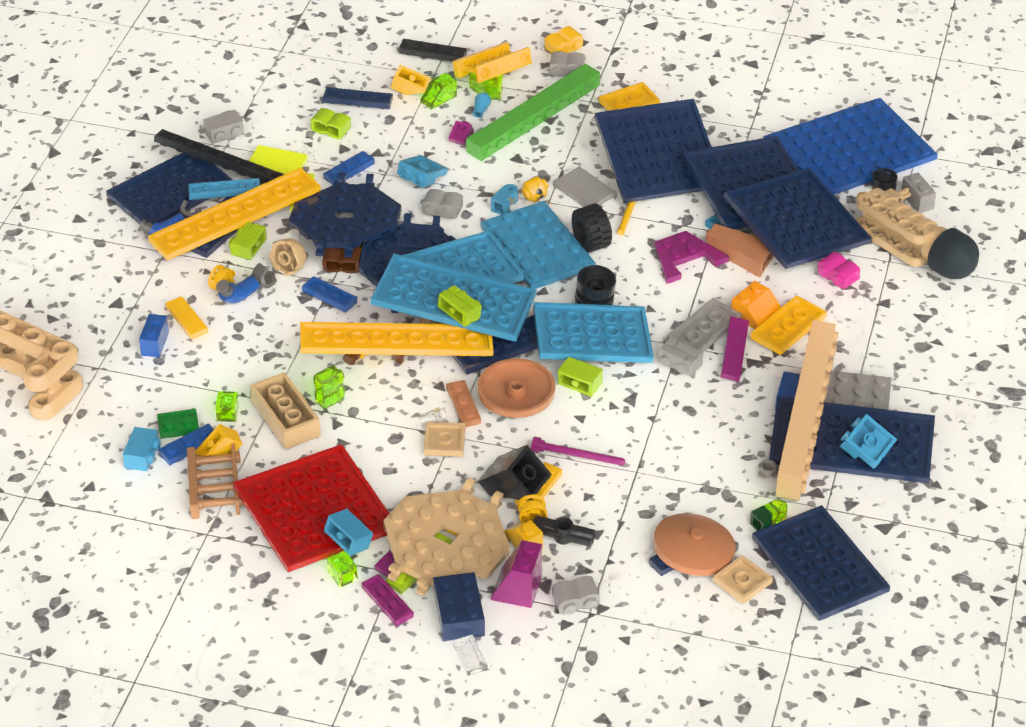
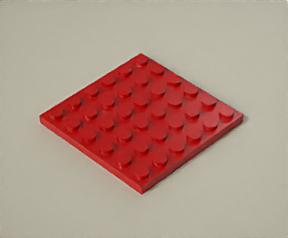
[233,444,390,573]

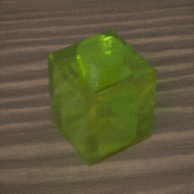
[215,391,239,422]
[327,551,358,588]

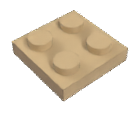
[424,422,466,457]
[713,555,773,604]

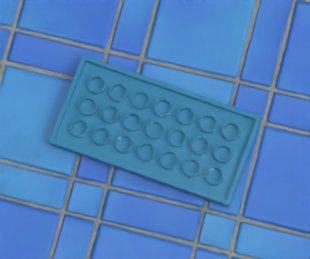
[370,254,537,342]

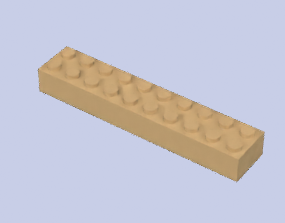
[775,320,839,501]

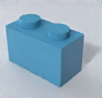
[122,427,161,471]
[324,509,373,556]

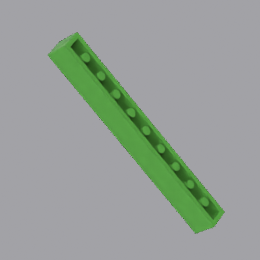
[466,64,600,161]

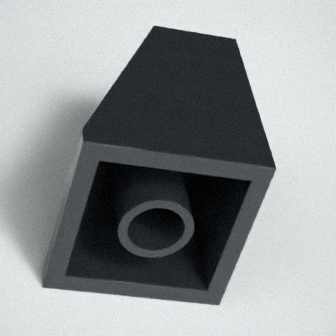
[478,445,552,500]

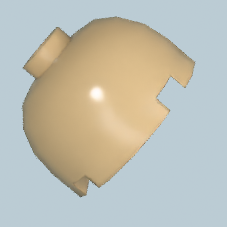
[269,238,307,276]

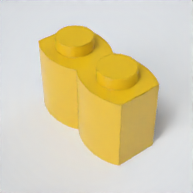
[544,26,583,53]

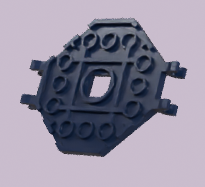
[289,172,402,257]
[359,213,457,314]

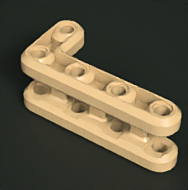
[0,310,83,421]

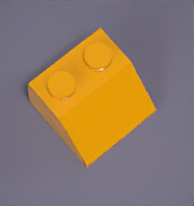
[731,280,781,329]

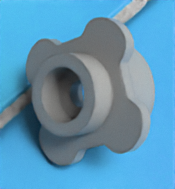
[758,460,778,478]

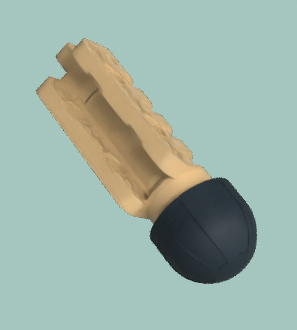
[856,187,979,279]

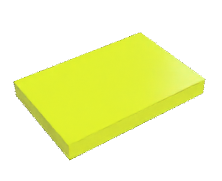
[249,145,308,174]

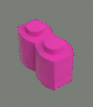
[818,252,861,289]

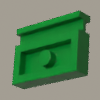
[157,408,199,439]

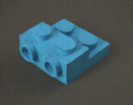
[397,155,448,188]
[840,414,897,469]

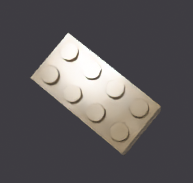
[250,372,321,450]

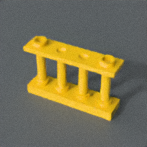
[452,42,532,83]

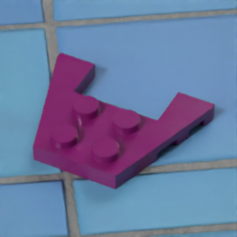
[654,231,729,284]

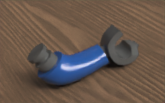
[138,200,202,239]
[216,263,277,304]

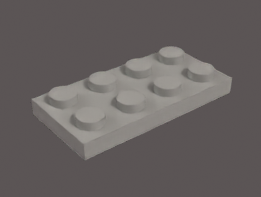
[666,298,743,352]

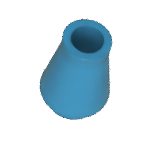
[473,93,491,118]

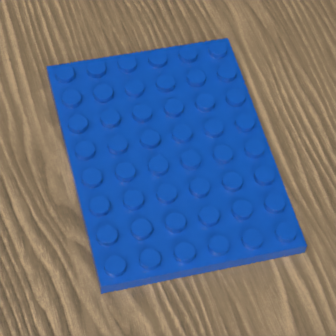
[763,98,938,195]

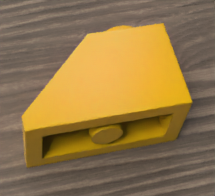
[391,65,431,95]
[195,424,243,465]
[504,520,543,549]

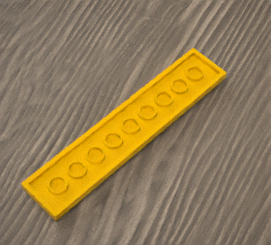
[148,167,321,261]
[300,322,493,356]

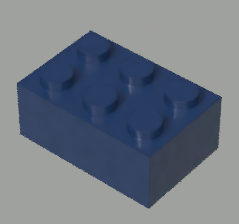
[433,572,485,642]

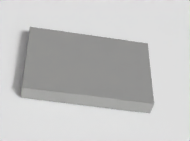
[553,166,616,207]

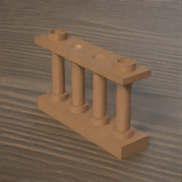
[187,443,244,519]

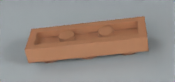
[446,380,481,427]

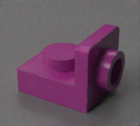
[448,121,474,145]

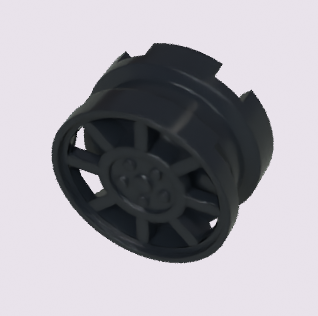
[871,168,898,191]

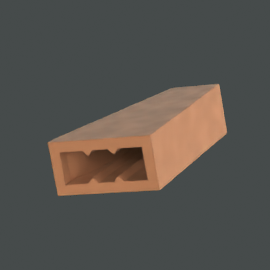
[705,223,774,277]

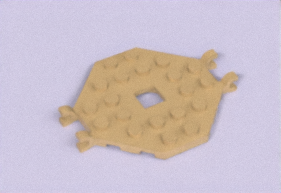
[383,477,510,596]

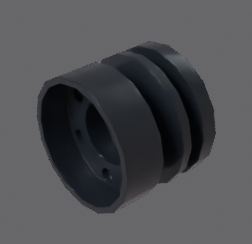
[574,265,616,305]

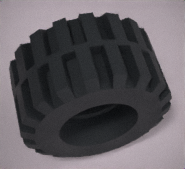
[571,203,612,253]

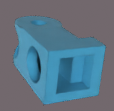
[491,184,518,215]

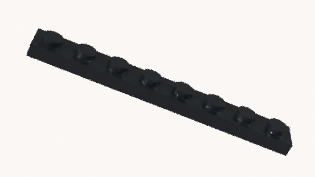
[154,129,284,183]

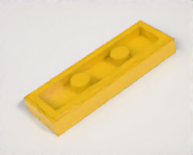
[165,296,208,339]

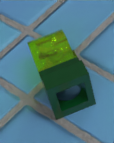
[750,499,788,531]

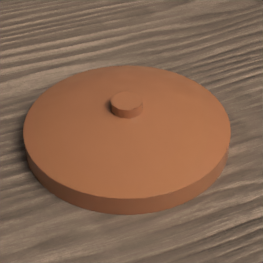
[478,358,555,418]
[653,513,736,576]

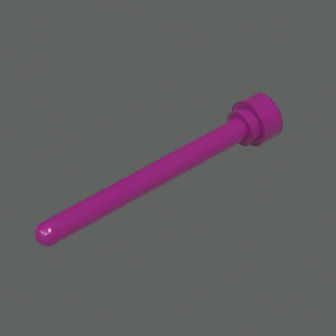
[531,436,626,466]

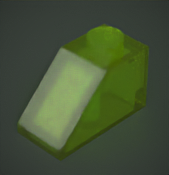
[420,72,457,110]
[469,72,503,100]

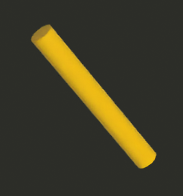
[617,201,636,235]

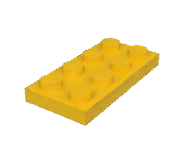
[750,295,827,355]

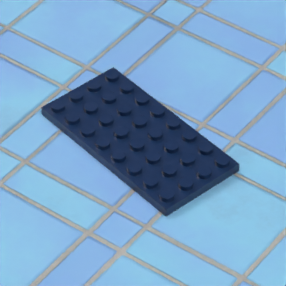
[769,397,935,484]

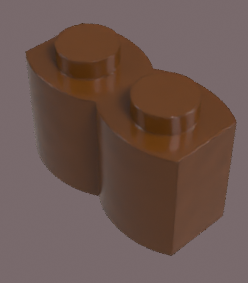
[322,247,362,274]

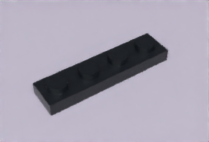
[399,38,467,62]

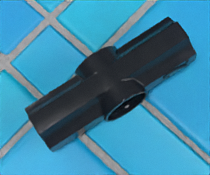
[533,515,596,547]

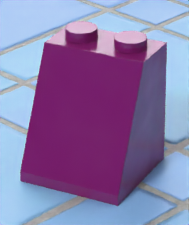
[491,540,542,608]

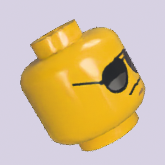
[521,176,549,202]

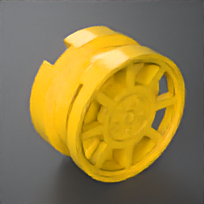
[208,265,236,292]
[517,494,548,522]

